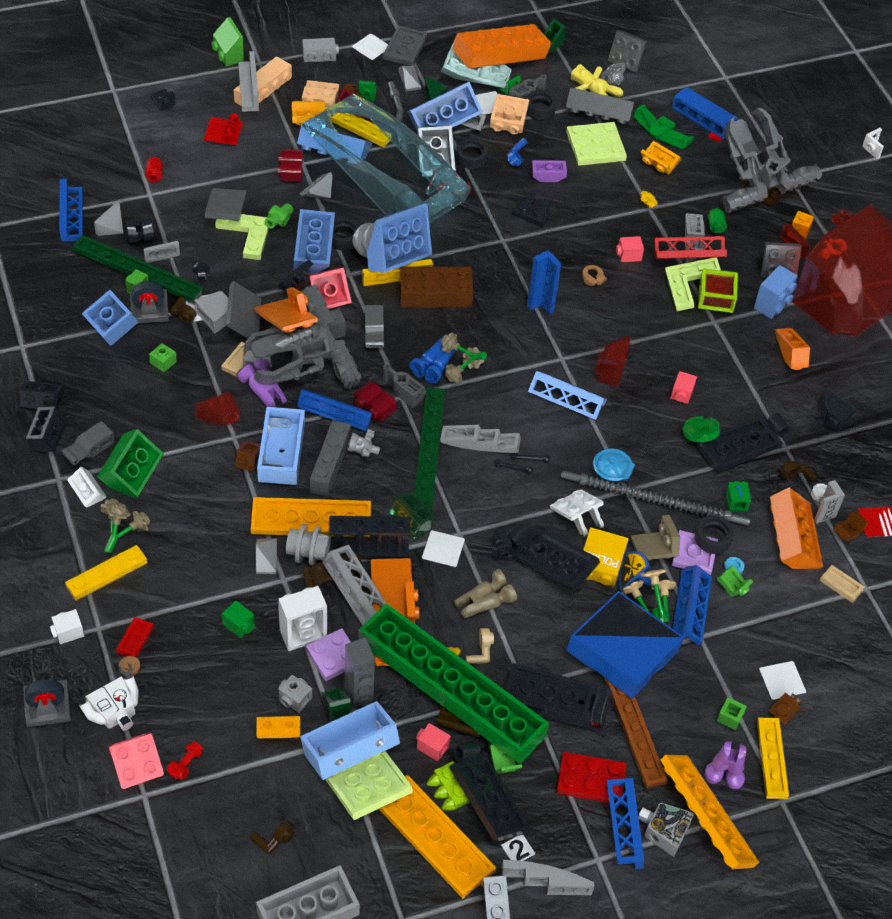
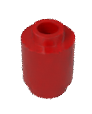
[145,157,163,182]

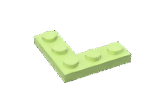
[215,214,269,260]
[665,257,721,311]

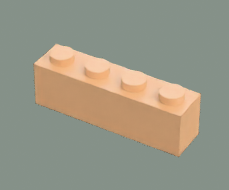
[234,56,292,106]

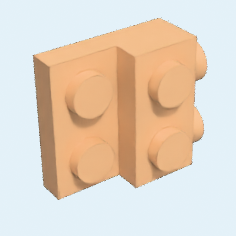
[302,80,339,111]
[490,94,529,135]

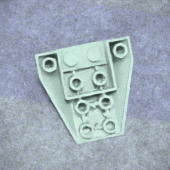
[441,40,511,88]

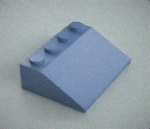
[367,203,432,273]

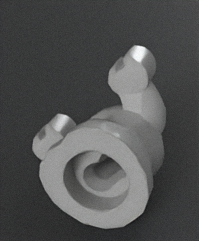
[347,429,380,457]

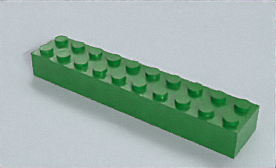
[359,603,549,764]

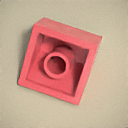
[306,268,352,309]

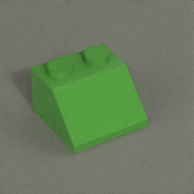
[212,17,244,67]

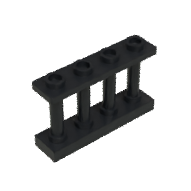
[329,516,410,560]

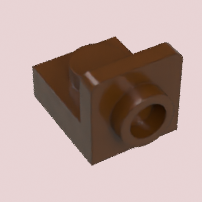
[235,441,261,471]

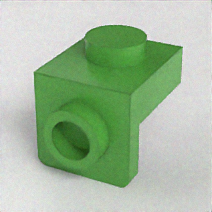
[717,565,753,597]

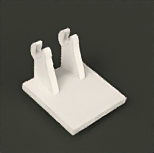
[550,490,604,537]

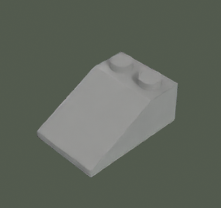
[417,126,456,177]

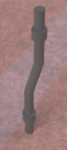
[388,81,411,154]

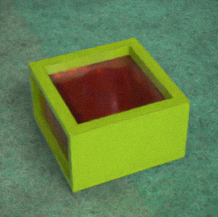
[698,268,738,313]

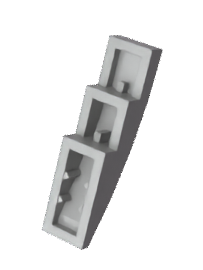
[685,213,705,263]
[440,425,521,453]
[501,860,594,895]

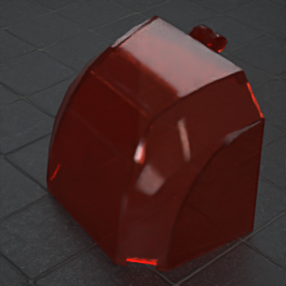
[792,204,892,336]

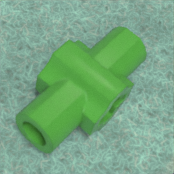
[265,203,294,229]

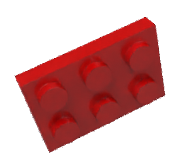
[556,751,627,805]

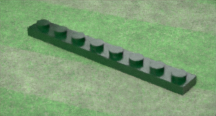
[73,235,204,304]
[412,387,445,514]

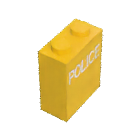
[583,527,629,587]

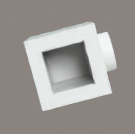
[50,609,84,644]

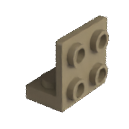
[631,515,680,561]

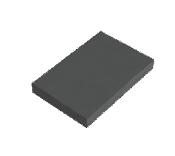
[383,26,428,66]
[205,188,247,221]
[226,281,262,338]

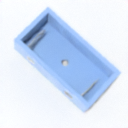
[257,407,305,485]
[300,701,400,780]

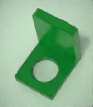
[497,76,521,96]
[358,81,377,101]

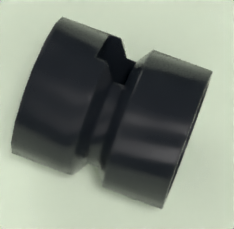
[126,217,154,243]

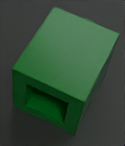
[725,481,751,512]
[222,601,255,638]

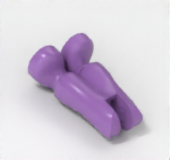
[238,359,287,408]
[704,741,747,789]

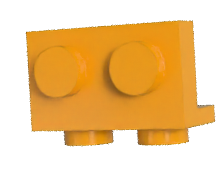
[292,101,326,125]
[641,141,681,175]
[257,716,300,738]

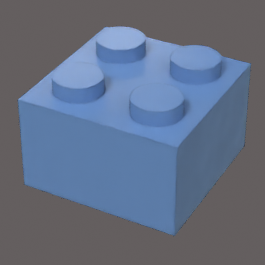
[754,265,798,319]
[82,290,138,346]

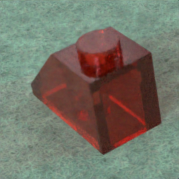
[195,392,240,426]

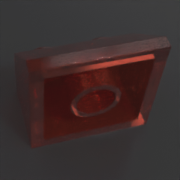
[595,336,631,387]

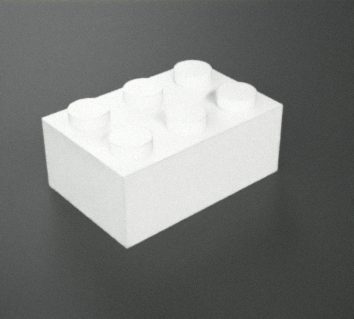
[279,586,327,651]

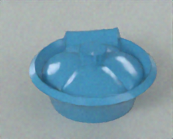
[593,448,635,482]

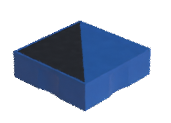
[566,591,684,699]

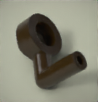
[169,296,197,322]
[781,461,818,483]
[250,820,295,854]

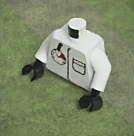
[71,663,139,731]

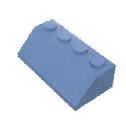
[407,82,483,131]
[297,124,372,163]
[293,209,335,275]

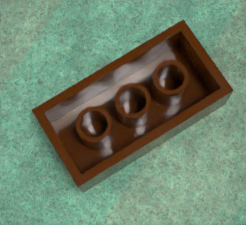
[399,267,473,308]

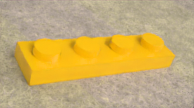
[329,107,393,148]
[362,259,433,286]
[65,545,147,601]
[757,718,789,799]

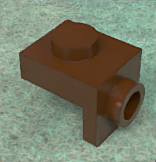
[833,511,868,542]
[769,692,804,726]

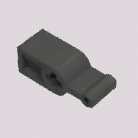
[509,74,547,99]
[365,305,384,348]
[382,364,425,408]
[61,421,115,466]

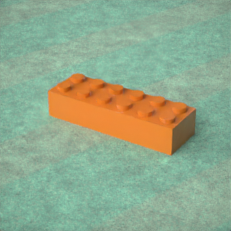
[452,24,551,68]

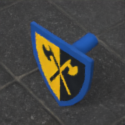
[619,551,651,592]

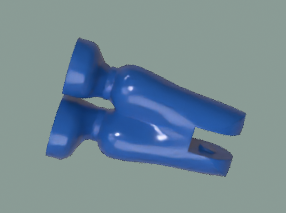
[409,337,456,383]

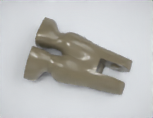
[454,569,517,618]

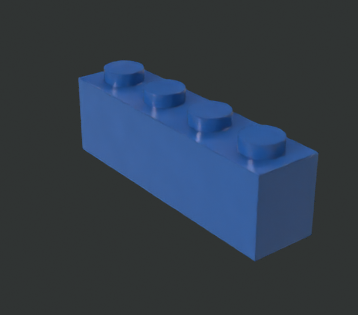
[672,87,738,140]

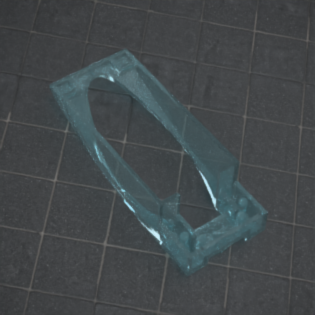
[302,94,471,223]

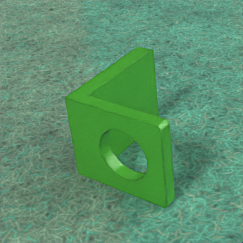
[489,745,522,774]

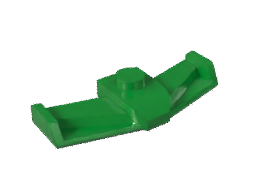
[633,104,694,150]

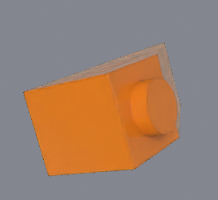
[775,328,810,370]

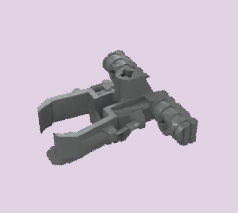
[722,108,822,213]
[243,284,361,389]

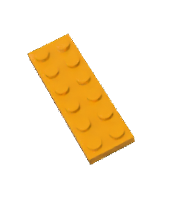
[251,497,371,538]
[660,755,760,869]
[379,775,496,899]

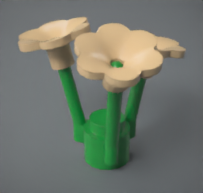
[622,569,676,624]

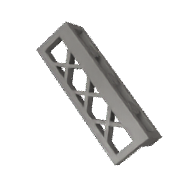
[238,51,259,112]
[322,545,386,625]

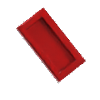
[116,617,154,658]

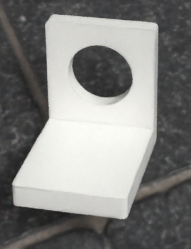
[862,128,883,159]

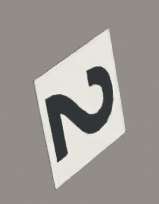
[501,835,535,861]

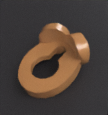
[582,265,607,286]

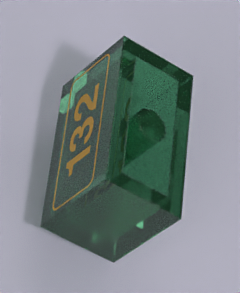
[389,491,436,539]

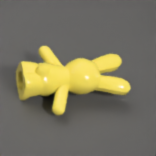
[571,64,623,97]

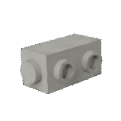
[302,38,339,62]

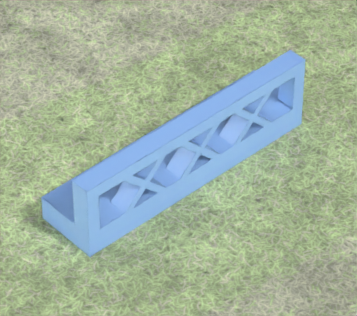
[528,371,607,420]

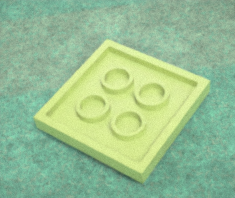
[566,122,627,166]
[326,751,413,820]

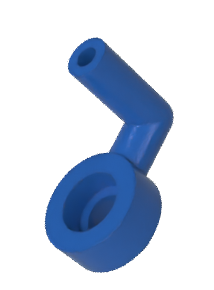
[507,137,528,166]

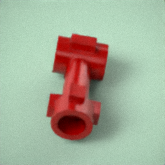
[167,741,203,780]

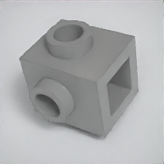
[278,675,312,713]

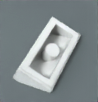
[67,467,106,507]

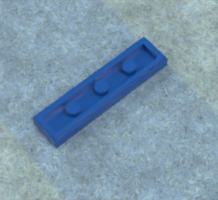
[297,389,372,431]

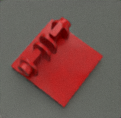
[203,113,243,145]

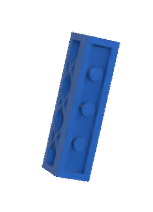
[59,179,83,241]
[527,250,561,314]
[672,565,712,645]
[607,778,644,869]

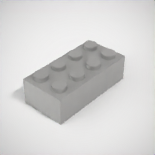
[256,865,360,919]

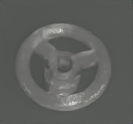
[600,61,626,86]

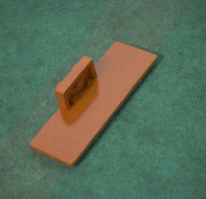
[253,287,318,332]
[371,558,419,666]

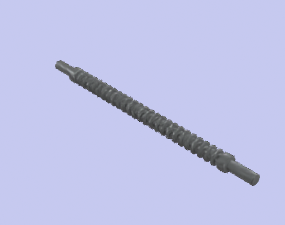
[561,470,750,526]

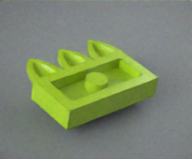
[427,761,470,811]

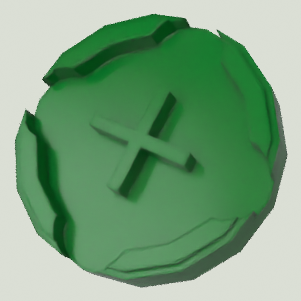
[683,416,720,442]

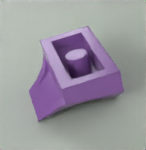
[532,160,567,182]

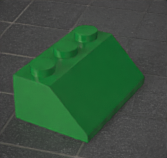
[97,429,164,498]

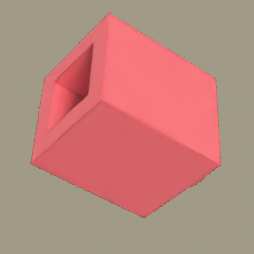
[616,236,644,262]
[671,371,697,404]
[416,723,451,761]

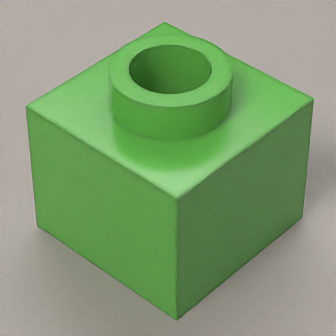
[125,269,149,294]
[149,343,177,372]
[717,697,747,730]

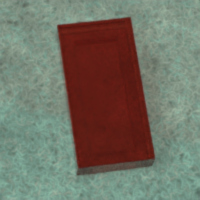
[780,223,810,258]

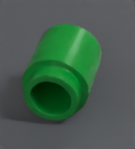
[708,208,727,234]

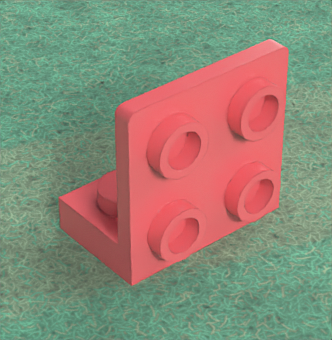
[108,732,164,789]

